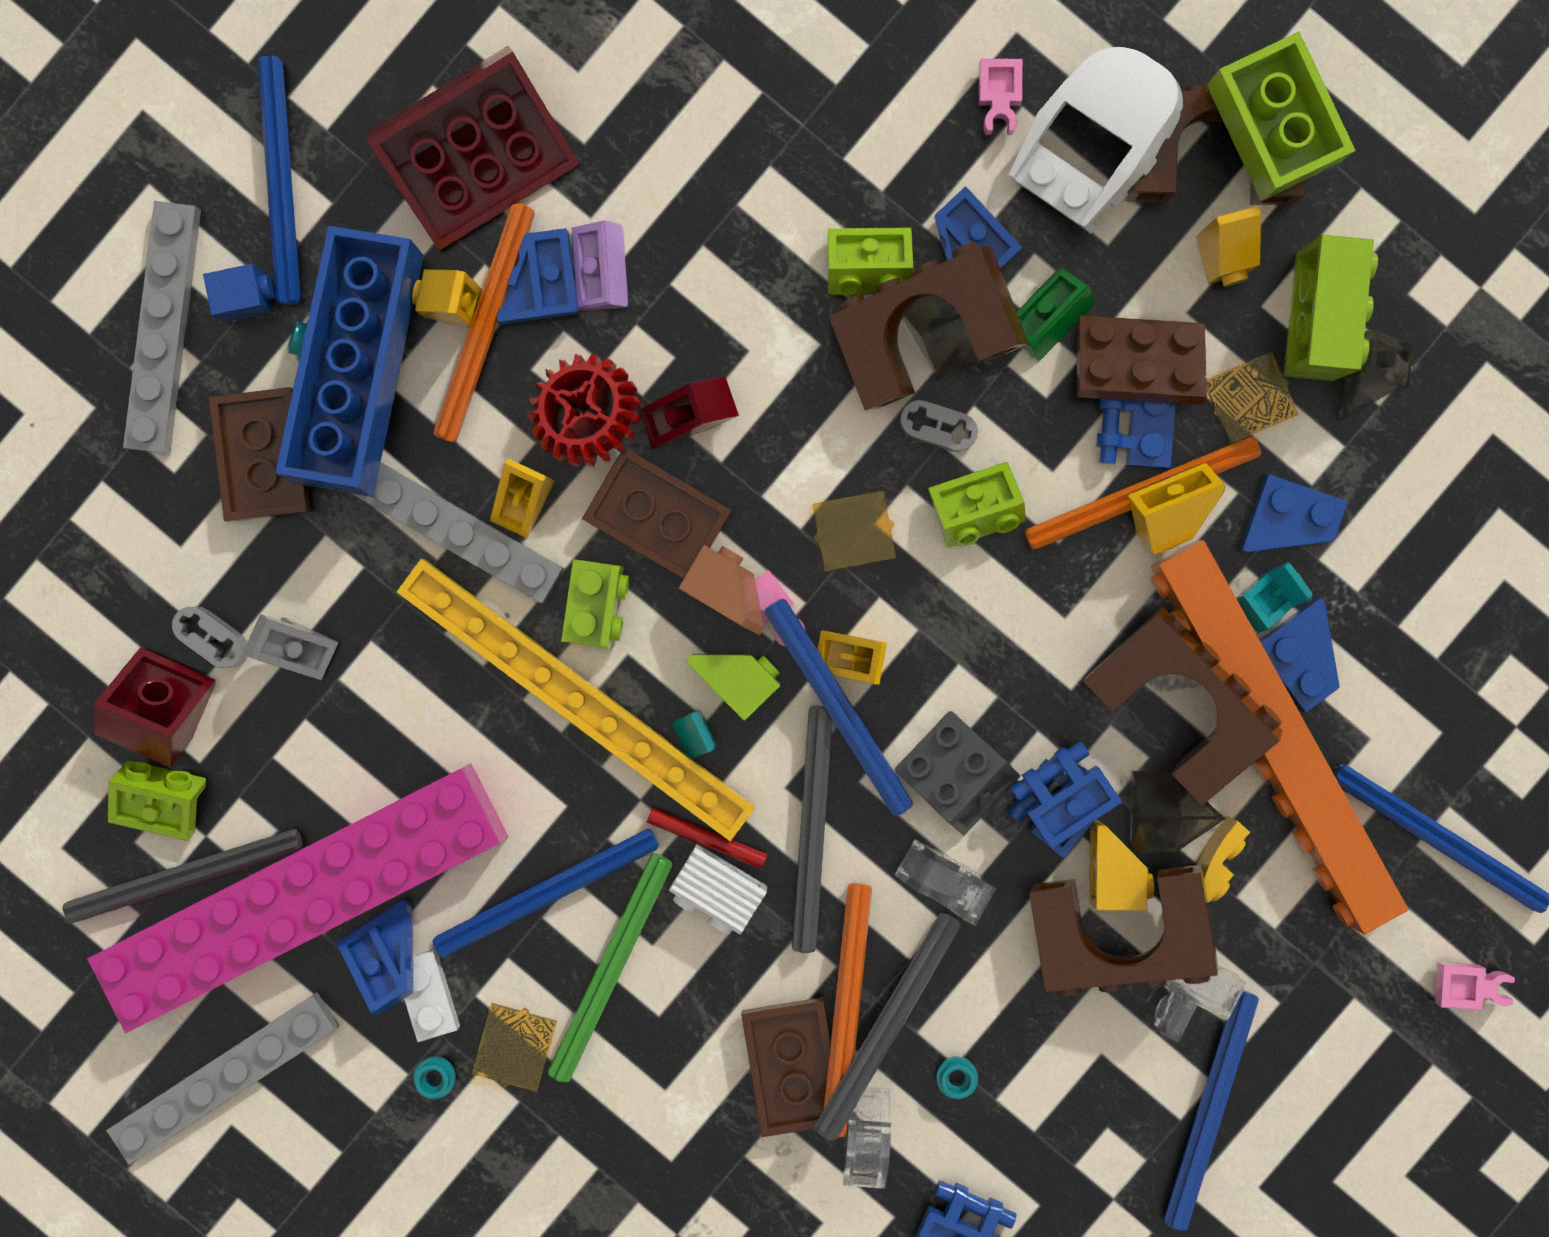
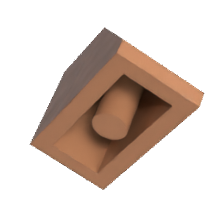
[679,545,764,635]

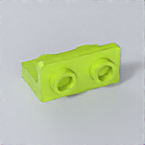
[827,228,913,296]
[928,461,1026,548]
[561,559,629,649]
[108,760,206,841]

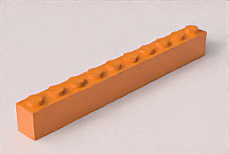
[1151,540,1409,935]

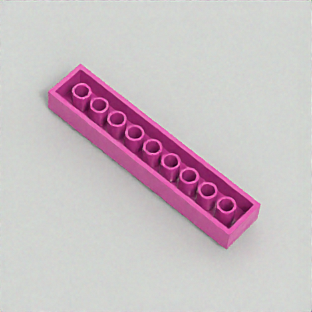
[87,764,508,1034]

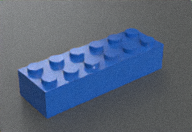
[275,226,424,497]

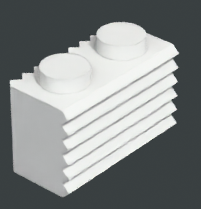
[669,843,767,935]

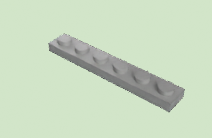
[123,201,201,455]
[351,462,564,604]
[106,992,339,1165]

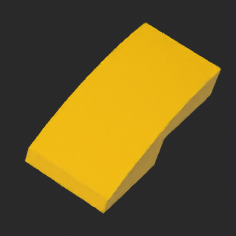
[1197,816,1250,903]

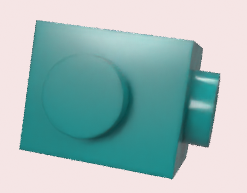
[1236,563,1313,634]

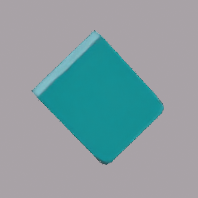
[672,710,717,758]

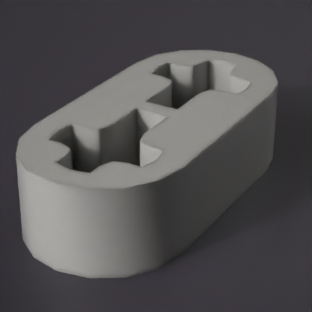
[899,400,978,452]
[172,607,247,668]

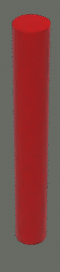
[646,808,767,869]

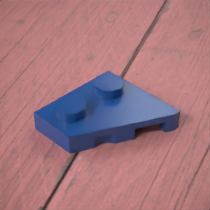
[1260,598,1340,712]

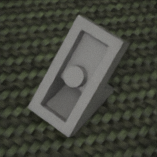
[243,614,338,680]

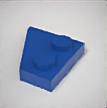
[934,186,1022,269]
[497,228,579,325]
[1238,474,1348,552]
[336,899,413,1016]

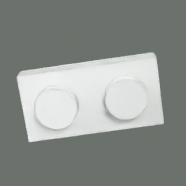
[404,948,460,1042]

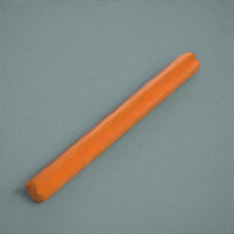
[434,203,535,442]
[1025,437,1261,549]
[824,883,872,1137]

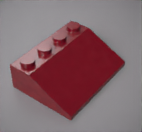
[366,46,580,251]

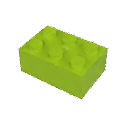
[1206,31,1356,201]
[1284,235,1378,381]

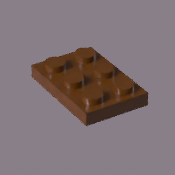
[1077,315,1207,405]
[208,387,311,522]
[582,447,732,579]
[741,997,831,1137]

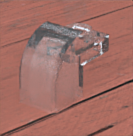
[895,839,996,926]
[1154,965,1247,1042]
[843,1087,891,1188]

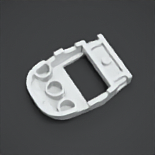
[1008,47,1183,234]

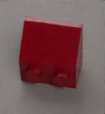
[93,647,216,767]

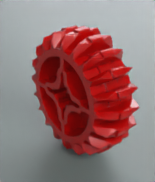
[528,353,642,467]

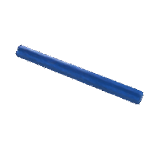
[257,56,301,306]
[765,598,913,816]
[1333,764,1549,913]
[432,829,659,958]
[1164,990,1259,1231]

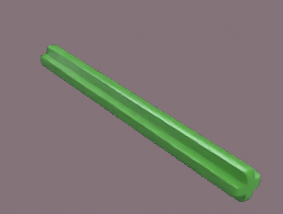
[548,853,672,1082]

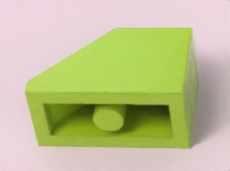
[686,654,781,721]

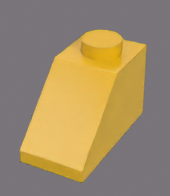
[1196,206,1261,287]
[412,269,481,328]
[1128,463,1225,555]
[1089,820,1154,911]

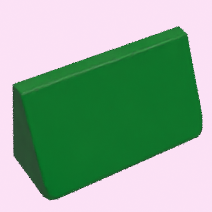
[1017,266,1096,361]

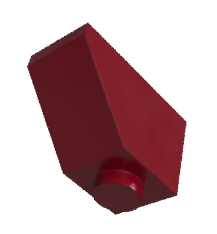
[638,376,739,449]

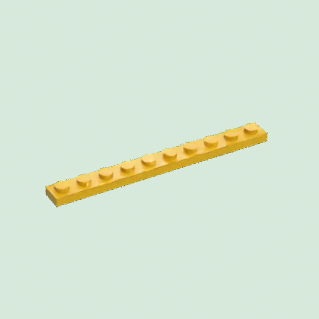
[397,559,756,841]

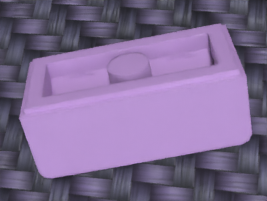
[572,220,628,311]

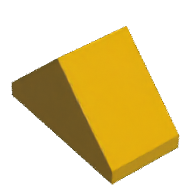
[490,458,555,538]
[817,630,887,685]

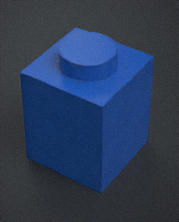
[203,264,275,322]

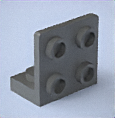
[895,711,1021,836]

